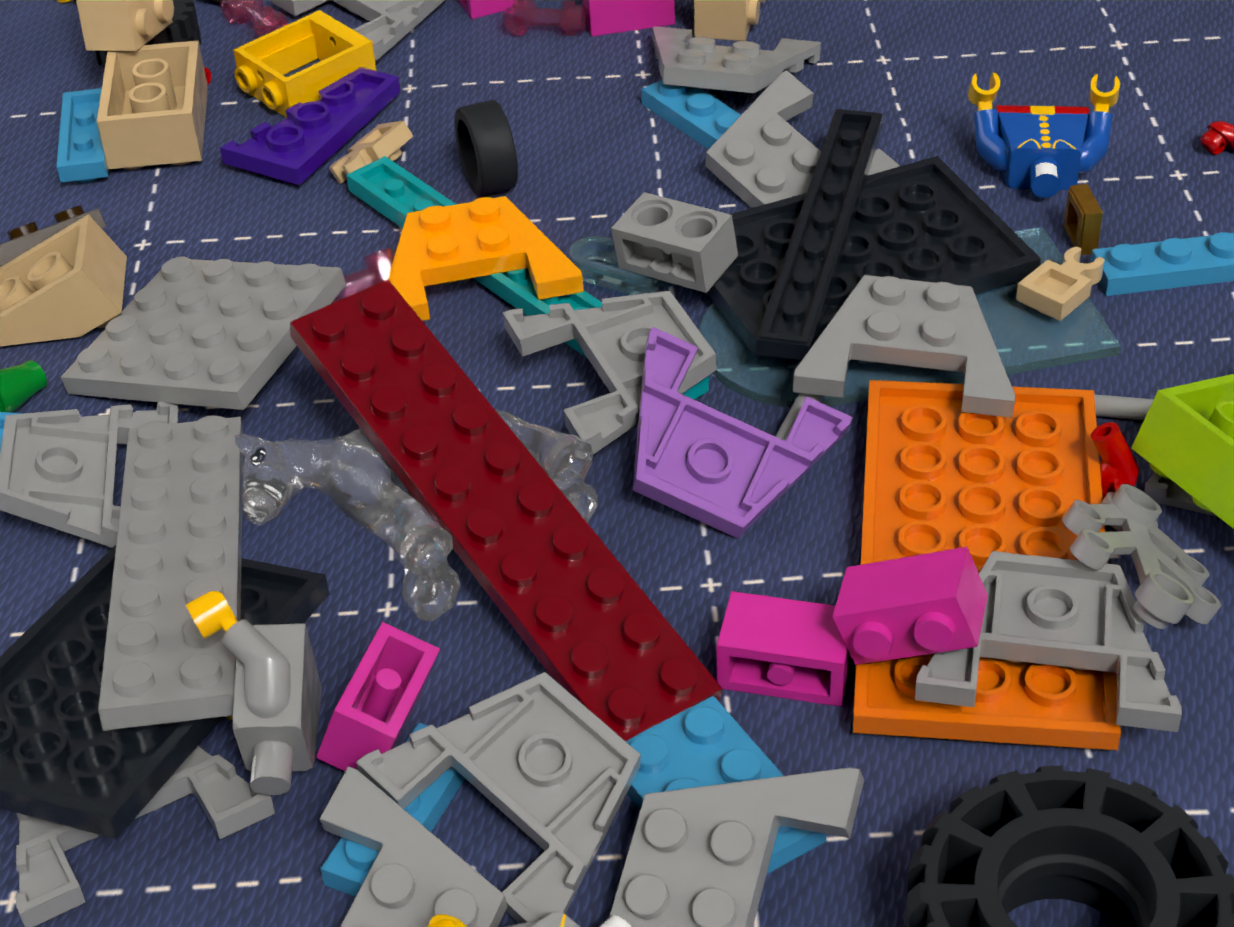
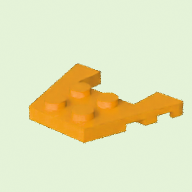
[388,196,584,321]

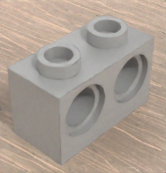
[611,192,738,293]

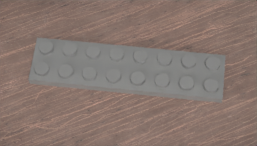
[98,416,244,731]

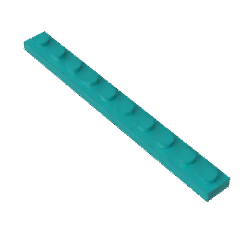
[346,156,709,400]

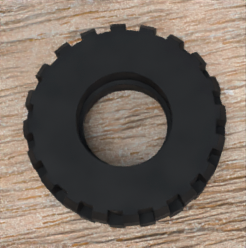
[903,766,1234,927]

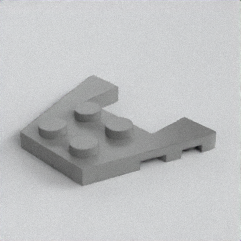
[272,0,445,60]
[652,26,821,93]
[705,70,900,208]
[793,275,1015,418]
[502,291,717,457]
[0,402,178,548]
[915,551,1182,732]
[356,672,641,924]
[16,746,275,927]
[320,766,508,927]
[609,768,864,927]

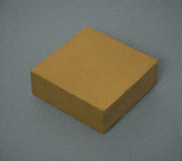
[1063,184,1103,255]

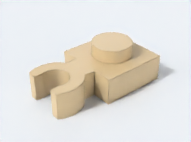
[329,121,413,184]
[1016,246,1105,321]

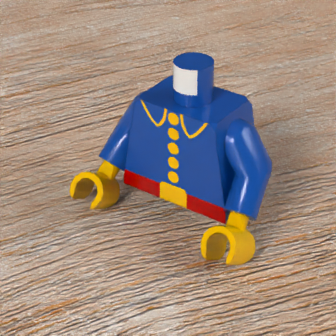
[967,72,1120,198]

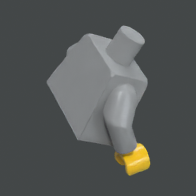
[186,591,322,795]

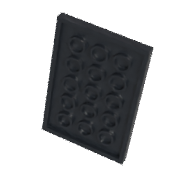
[707,156,1041,360]
[0,545,330,839]

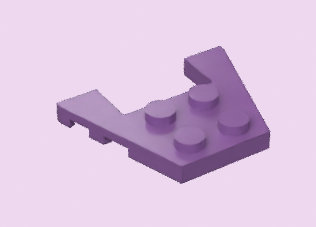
[632,326,853,539]

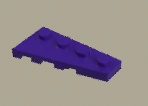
[220,67,401,185]

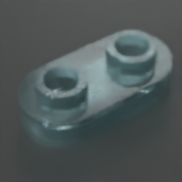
[569,236,665,295]

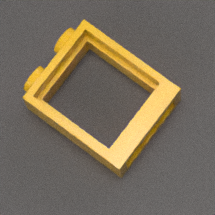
[233,10,376,118]

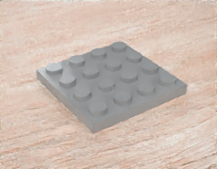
[60,257,347,410]

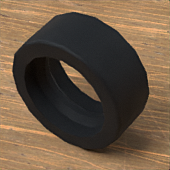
[454,100,518,196]

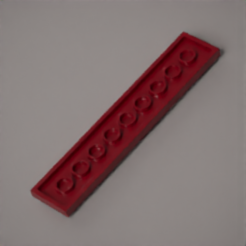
[290,279,723,741]

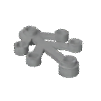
[1062,484,1222,629]

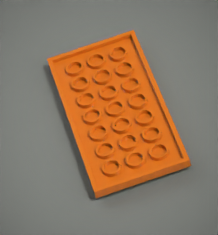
[853,380,1121,750]

